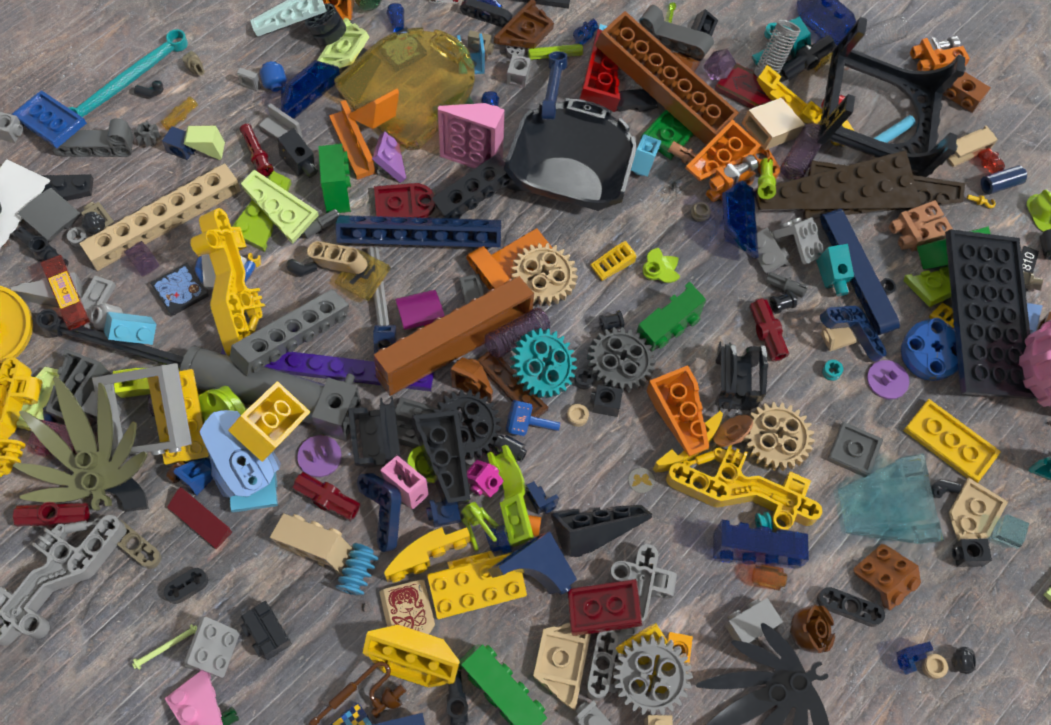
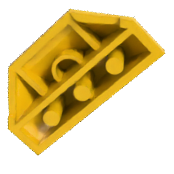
[363,625,460,688]

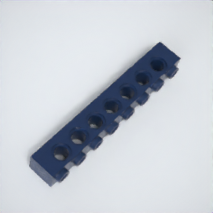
[336,215,501,248]

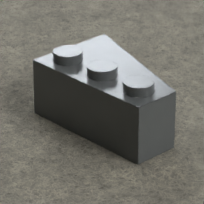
[46,349,111,425]

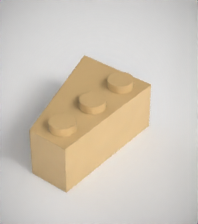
[270,513,354,576]

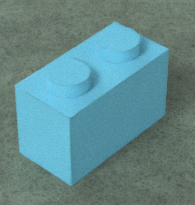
[104,311,157,345]

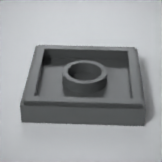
[827,422,883,478]

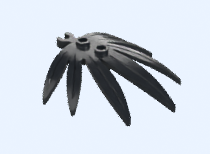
[696,623,829,725]

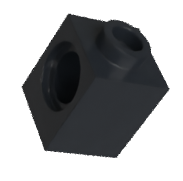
[589,385,623,417]
[952,539,992,567]

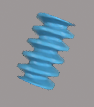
[335,543,379,596]

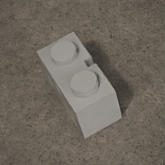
[724,598,783,643]

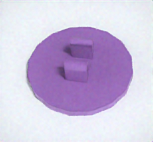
[867,360,910,399]
[297,435,342,478]

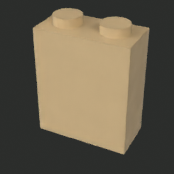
[741,98,805,150]

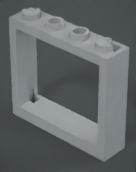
[92,363,192,458]

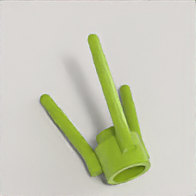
[461,502,508,551]

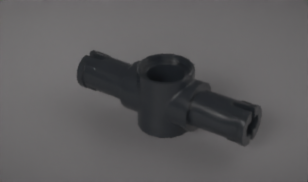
[14,227,69,271]
[446,671,469,725]

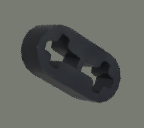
[164,568,208,604]

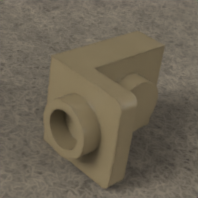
[468,30,494,61]
[81,201,114,230]

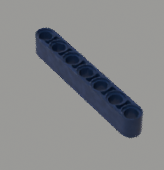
[820,208,900,335]

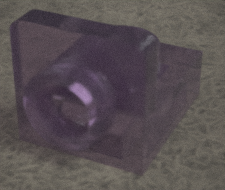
[124,241,159,276]

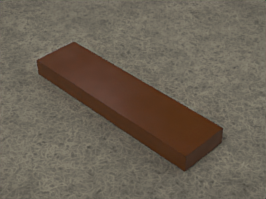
[477,348,549,418]

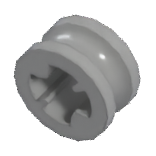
[67,227,88,248]

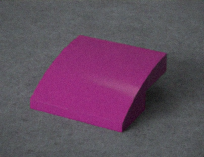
[395,290,445,330]

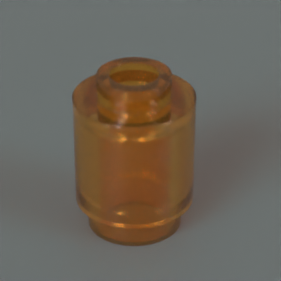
[752,564,787,591]

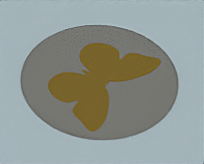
[629,468,655,493]

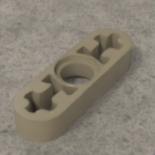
[109,519,161,569]

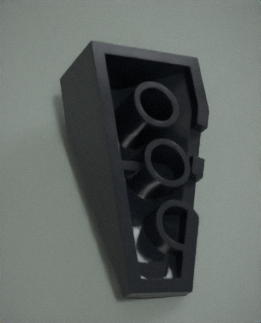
[551,505,652,557]

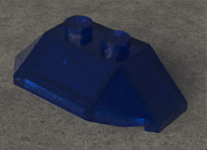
[797,0,856,45]
[281,60,341,119]
[722,180,759,259]

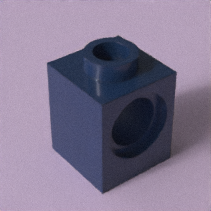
[162,126,196,160]
[373,325,397,354]

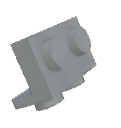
[747,227,791,275]

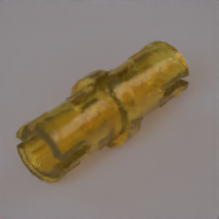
[161,96,198,131]

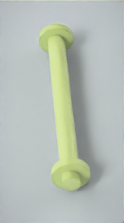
[132,624,197,670]

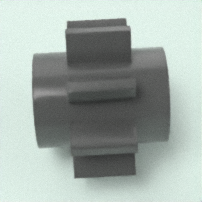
[134,121,161,147]

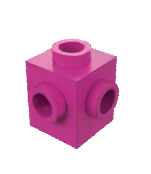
[467,460,504,498]

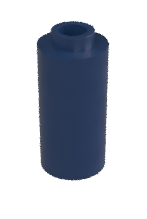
[981,165,1027,195]

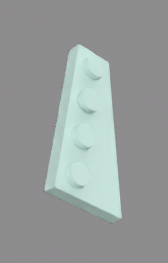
[250,0,327,37]

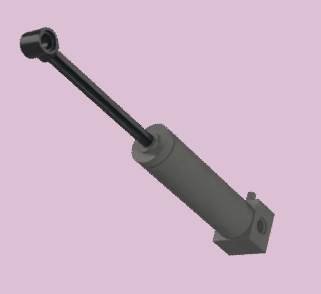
[36,309,361,442]

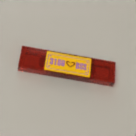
[41,255,90,331]

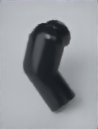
[134,80,164,98]
[286,259,318,277]
[929,479,961,498]

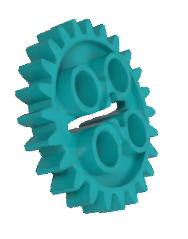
[510,328,577,398]

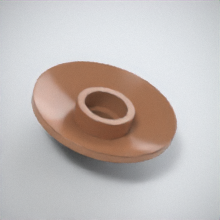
[713,415,753,447]

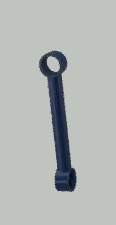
[542,51,567,120]

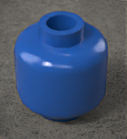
[259,61,287,92]

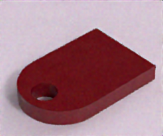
[374,183,435,218]

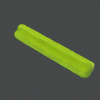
[528,44,583,60]

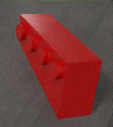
[579,29,620,112]

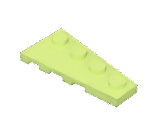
[241,170,319,244]

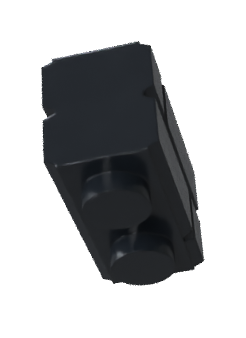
[240,601,292,660]

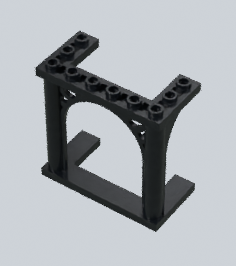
[817,17,966,177]

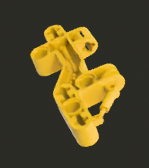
[190,208,265,356]
[0,357,43,478]
[666,445,822,536]

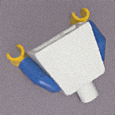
[195,253,261,289]

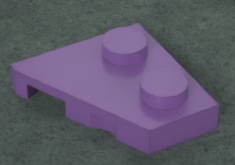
[372,132,406,183]

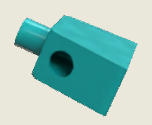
[816,244,854,296]

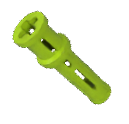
[758,158,776,199]

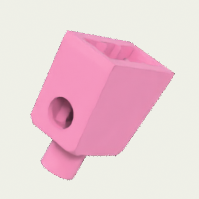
[380,456,429,509]

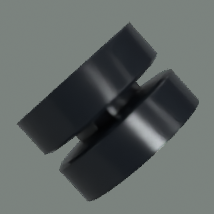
[305,3,347,45]

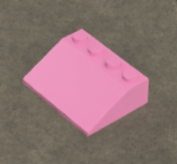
[438,103,504,168]

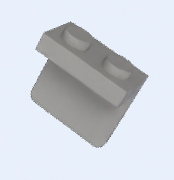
[773,217,823,264]

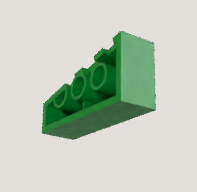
[458,644,547,725]

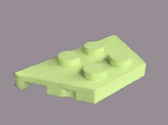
[311,18,369,75]

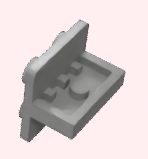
[185,617,240,678]

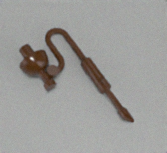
[308,661,407,725]

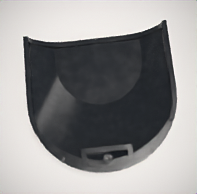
[504,98,636,211]

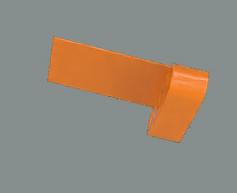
[466,228,553,290]

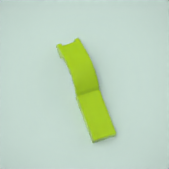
[487,445,534,547]

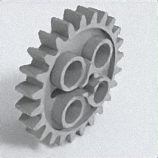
[613,635,693,715]

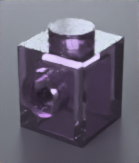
[703,49,736,81]

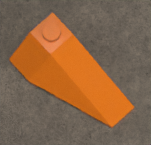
[685,119,761,181]
[646,365,709,457]

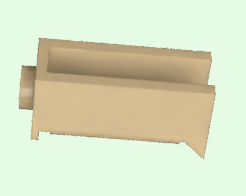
[947,125,998,167]

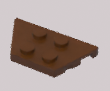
[493,0,554,49]

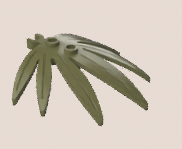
[13,377,147,511]

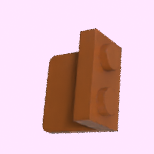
[853,544,921,611]

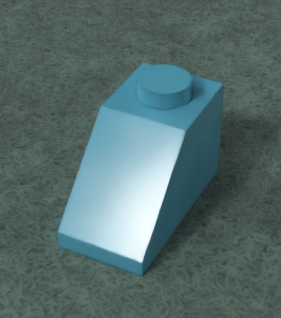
[631,134,662,177]

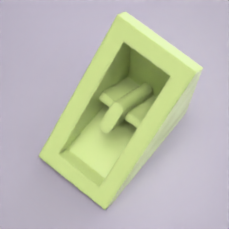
[184,126,225,160]

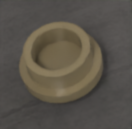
[691,202,711,221]

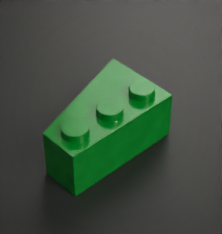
[318,144,351,213]
[917,226,991,270]
[636,282,706,351]

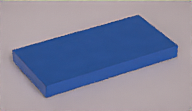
[12,90,87,149]

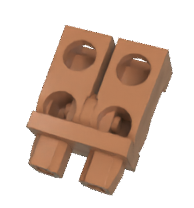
[889,200,953,252]

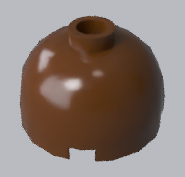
[790,605,835,653]

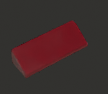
[167,487,232,549]

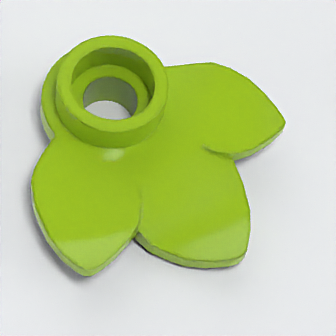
[642,248,680,283]

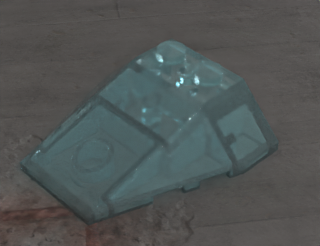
[838,454,944,544]

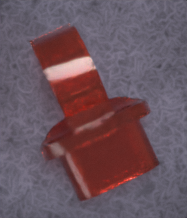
[977,148,1005,173]

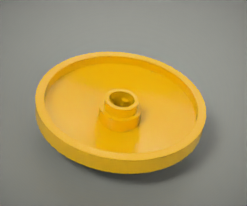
[0,286,33,367]

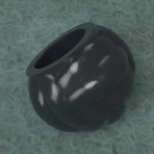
[82,211,106,235]
[951,647,976,674]

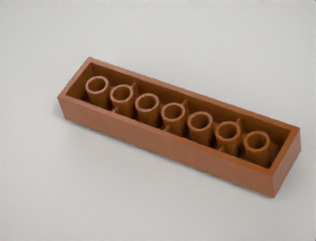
[595,11,739,145]

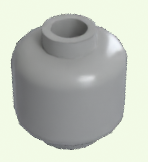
[90,303,123,331]

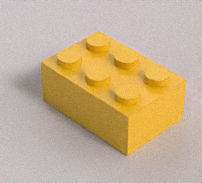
[228,381,310,462]

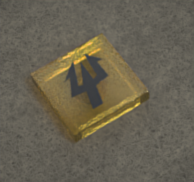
[335,249,391,302]

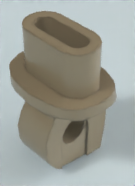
[182,51,205,76]
[1023,271,1043,292]

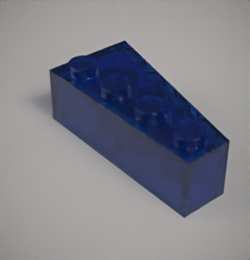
[713,519,809,569]

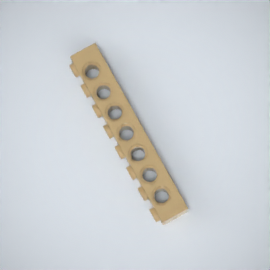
[79,164,241,271]

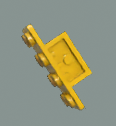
[147,369,209,464]
[427,551,527,619]

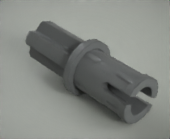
[303,209,340,239]
[766,272,808,298]

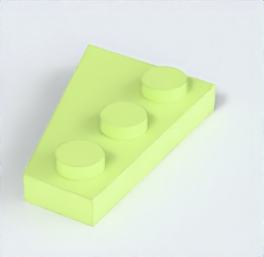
[16,367,59,431]

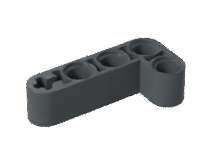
[639,5,714,59]
[52,118,134,157]

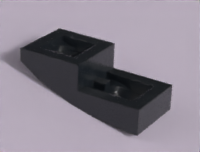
[617,89,658,112]

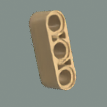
[307,241,367,274]

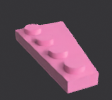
[165,671,223,725]

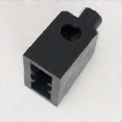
[277,128,318,178]

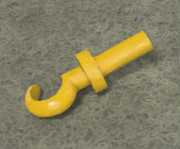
[966,195,996,208]

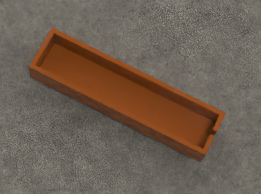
[374,276,534,396]

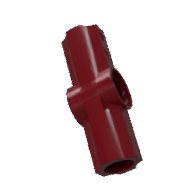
[749,298,790,362]
[292,472,361,522]
[13,502,90,528]

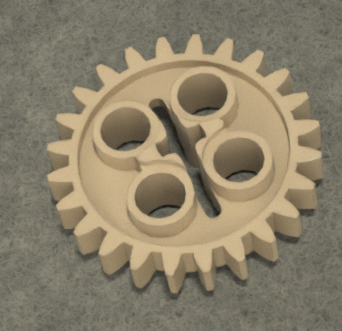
[511,243,578,306]
[743,402,815,471]

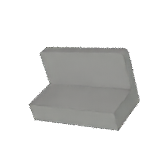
[259,103,302,141]

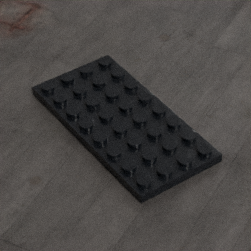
[945,229,1037,399]

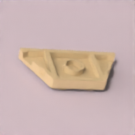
[533,623,591,710]

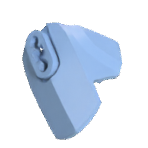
[200,410,281,497]

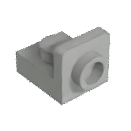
[574,700,612,725]

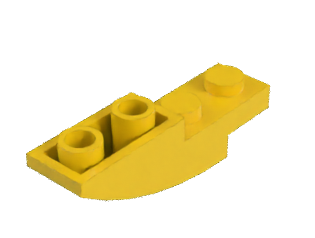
[384,527,470,583]

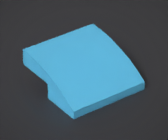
[230,472,278,513]

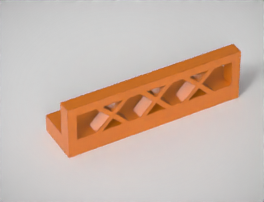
[329,100,375,180]

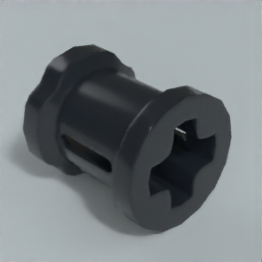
[769,290,797,314]
[599,310,625,333]

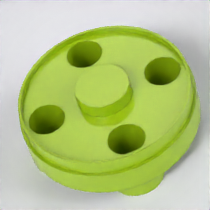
[199,386,247,423]

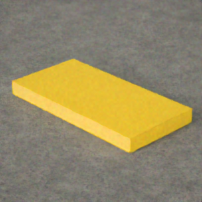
[903,399,1001,483]

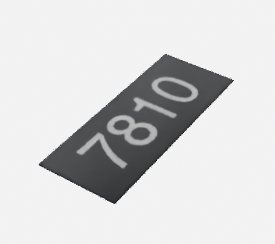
[1021,246,1039,273]

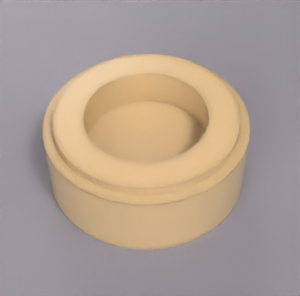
[567,404,589,427]
[922,654,948,679]

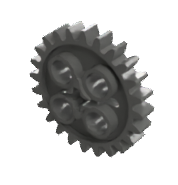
[587,327,656,393]

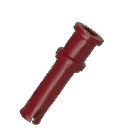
[239,123,274,177]

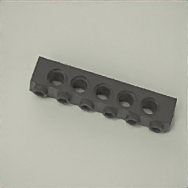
[230,289,349,376]

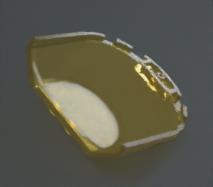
[334,28,475,150]

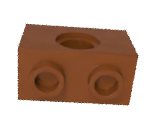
[943,72,991,113]

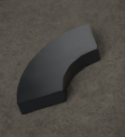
[105,477,149,512]

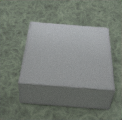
[237,68,261,91]

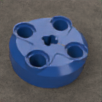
[901,318,958,381]

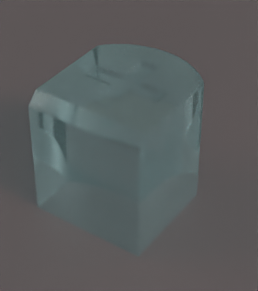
[992,514,1029,549]

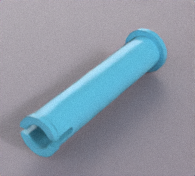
[874,115,916,143]

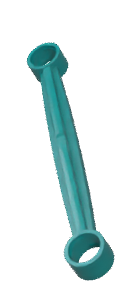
[68,29,188,117]

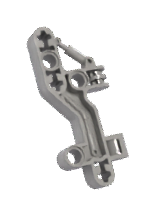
[0,515,127,646]
[586,544,677,701]

